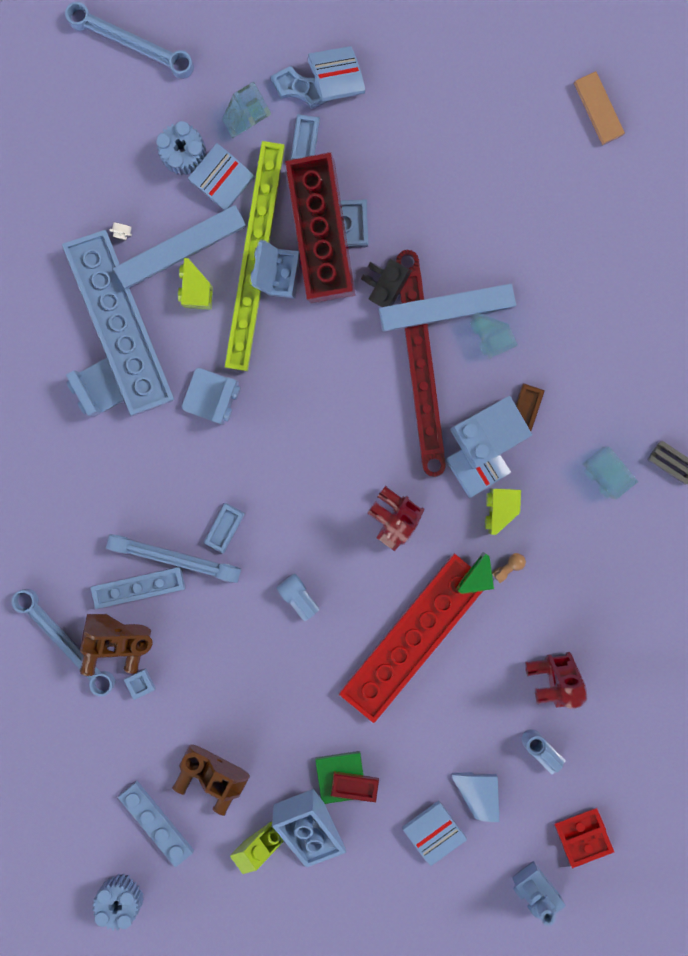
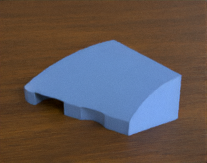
[452,772,500,822]

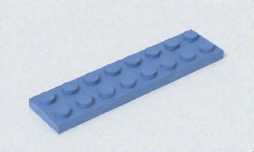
[62,230,174,416]

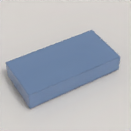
[291,114,320,160]
[204,503,245,554]

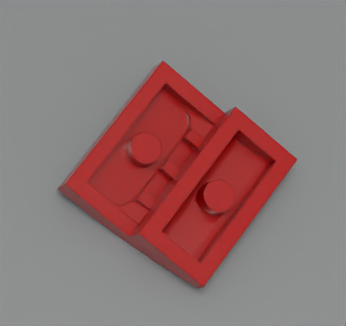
[555,808,615,869]

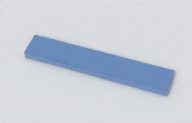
[113,205,246,290]
[378,284,516,332]

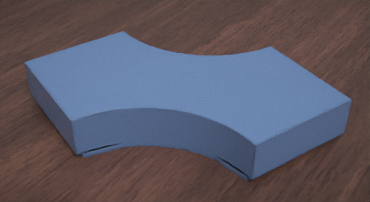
[270,66,329,109]

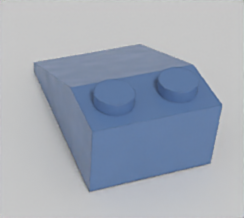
[450,396,532,469]
[272,789,346,868]

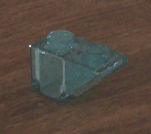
[222,82,271,138]
[470,313,518,359]

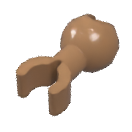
[492,553,526,583]

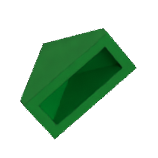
[456,552,494,594]

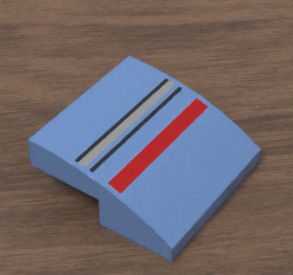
[308,46,365,101]
[188,143,255,210]
[445,450,511,498]
[402,800,467,866]

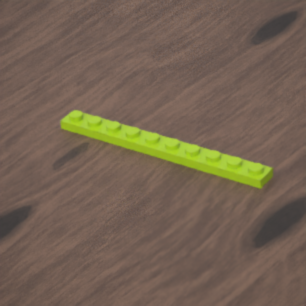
[225,141,285,372]

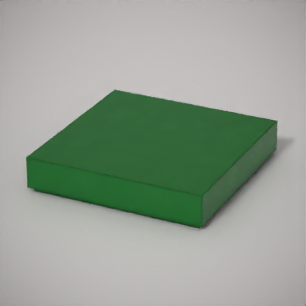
[315,751,364,804]

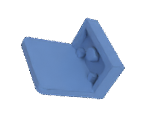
[251,240,301,299]
[66,358,124,417]
[182,368,241,425]

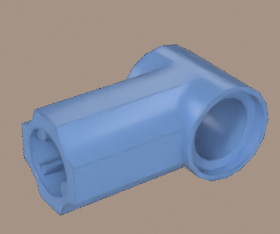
[276,573,320,622]
[522,729,565,774]

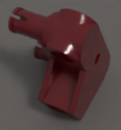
[367,485,425,551]
[525,652,587,708]

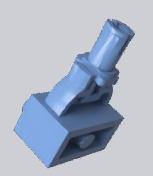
[512,861,566,926]

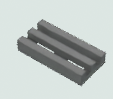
[647,441,688,485]

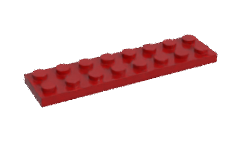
[339,553,483,723]

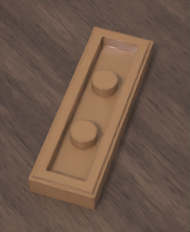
[574,71,625,145]

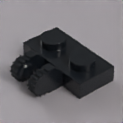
[361,259,412,307]

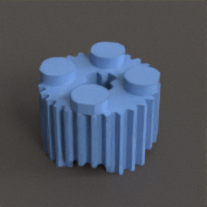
[156,121,206,175]
[92,874,144,931]

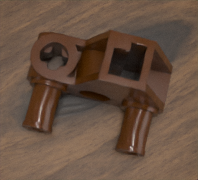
[80,614,153,676]
[172,744,250,816]

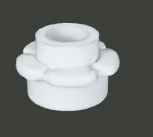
[110,222,132,240]

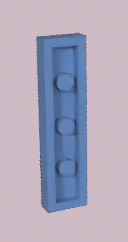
[90,567,186,609]
[118,781,194,867]

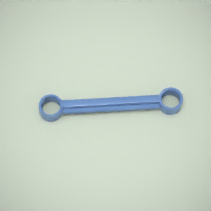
[65,2,194,79]
[106,534,241,583]
[12,589,115,696]

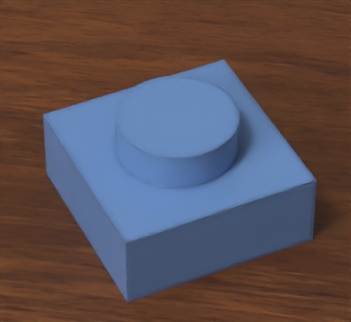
[124,668,156,700]

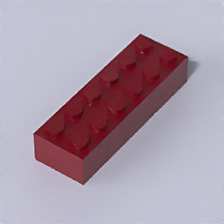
[285,152,356,304]

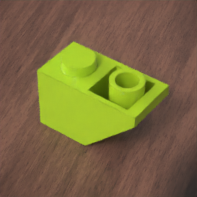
[178,258,213,310]
[485,488,521,535]
[230,822,284,874]

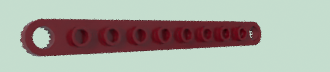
[396,249,446,477]

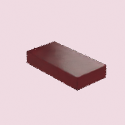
[331,771,379,803]

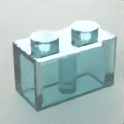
[583,446,638,499]

